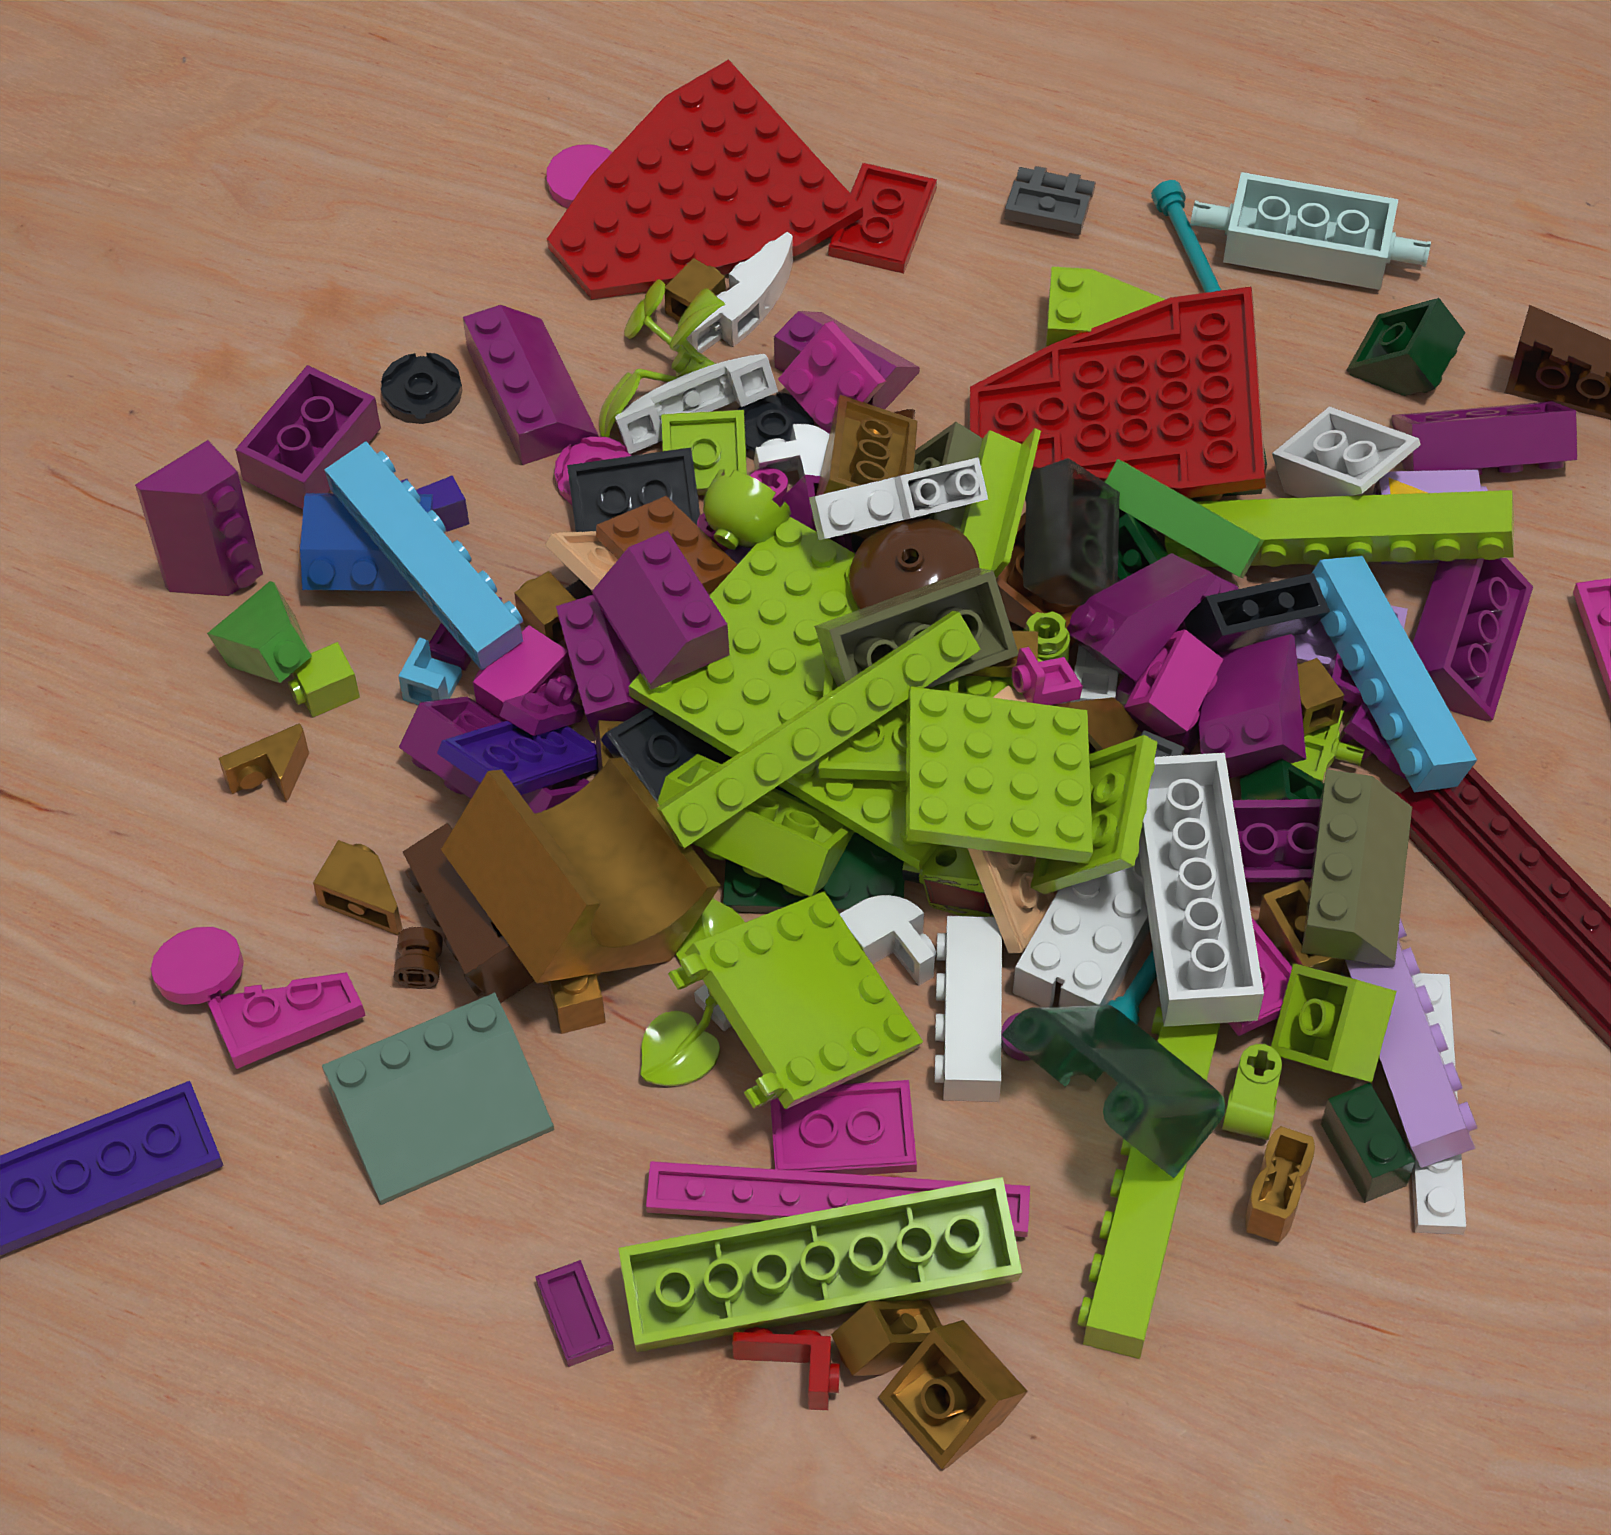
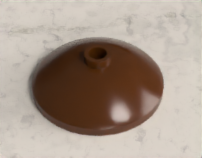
[849,517,980,610]

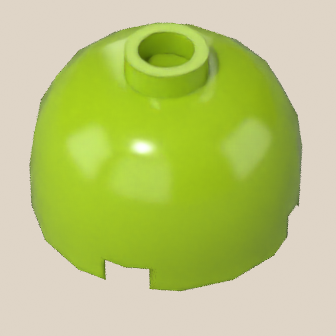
[703,469,791,550]

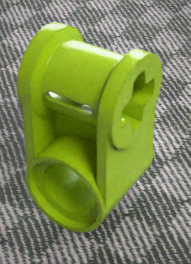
[1222,1044,1282,1140]

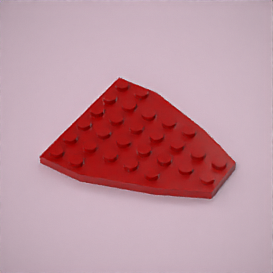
[547,59,863,300]
[970,286,1266,498]

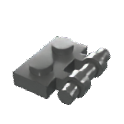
[1004,166,1096,235]

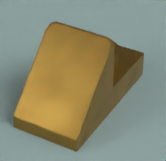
[219,723,309,801]

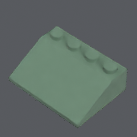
[322,993,554,1205]

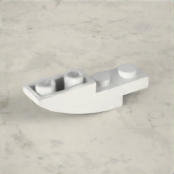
[681,232,793,353]
[809,457,988,540]

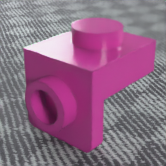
[1012,647,1083,705]

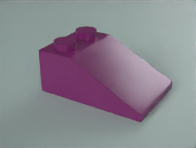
[1067,553,1217,682]
[1199,634,1306,779]

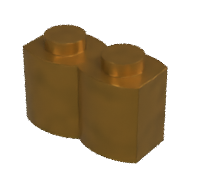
[1245,1126,1315,1243]

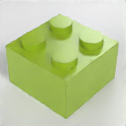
[1271,963,1397,1082]

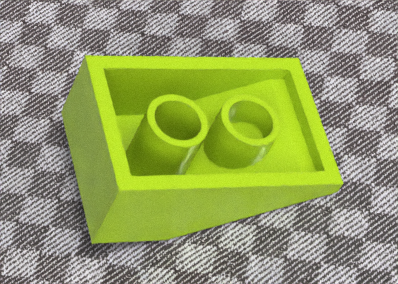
[1046,266,1165,347]

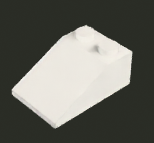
[1272,406,1421,498]

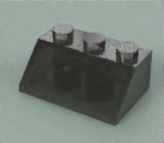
[1022,458,1120,605]

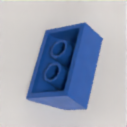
[300,493,433,591]

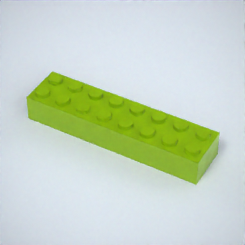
[618,1177,1022,1352]

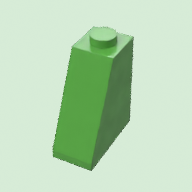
[207,581,312,683]

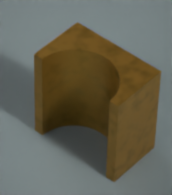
[441,757,721,983]

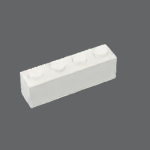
[934,916,1002,1102]

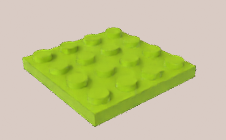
[906,686,1093,864]

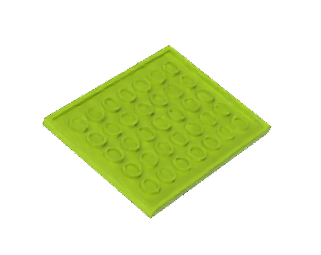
[629,516,1043,870]

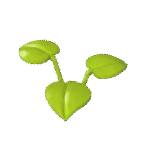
[599,279,725,438]
[641,898,745,1087]

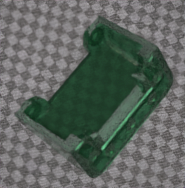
[1001,1005,1226,1178]

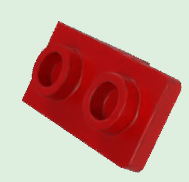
[732,1327,840,1410]

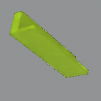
[960,428,1041,578]

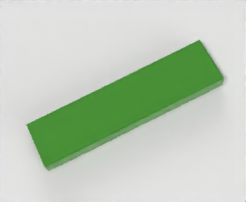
[1097,459,1264,578]

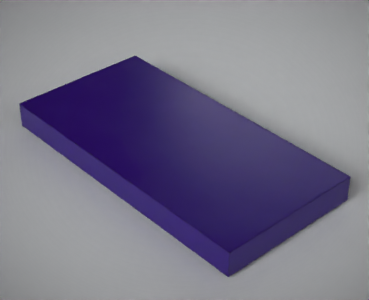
[437,721,598,795]

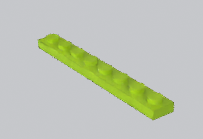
[656,611,981,848]

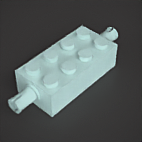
[1190,172,1431,290]

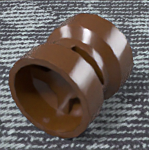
[393,927,443,989]

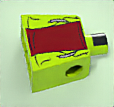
[902,845,994,917]

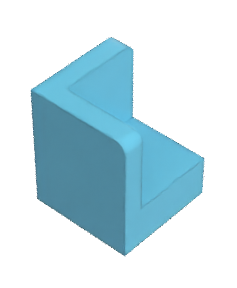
[398,638,462,705]

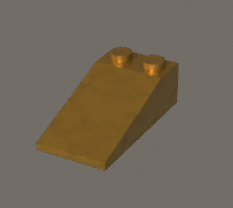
[813,395,918,540]

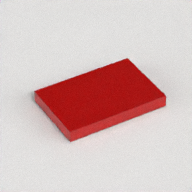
[828,163,937,274]

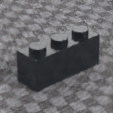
[1184,573,1330,653]

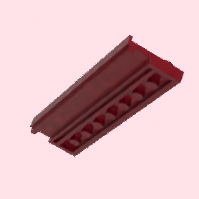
[1395,767,1611,1049]

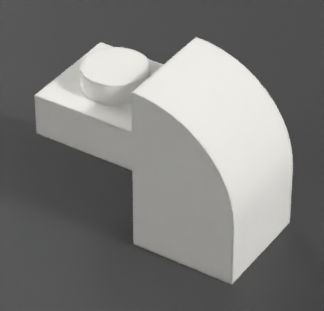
[754,424,830,479]
[840,895,937,986]

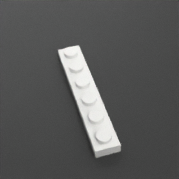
[1410,973,1466,1235]

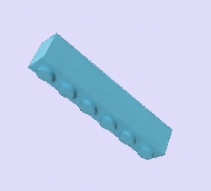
[324,441,523,671]
[1311,556,1477,792]

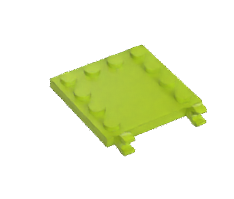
[668,891,923,1109]

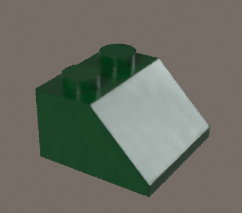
[1346,298,1466,396]

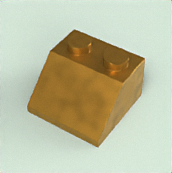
[878,1320,1028,1469]

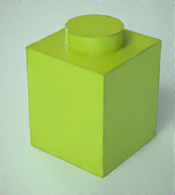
[288,642,360,718]

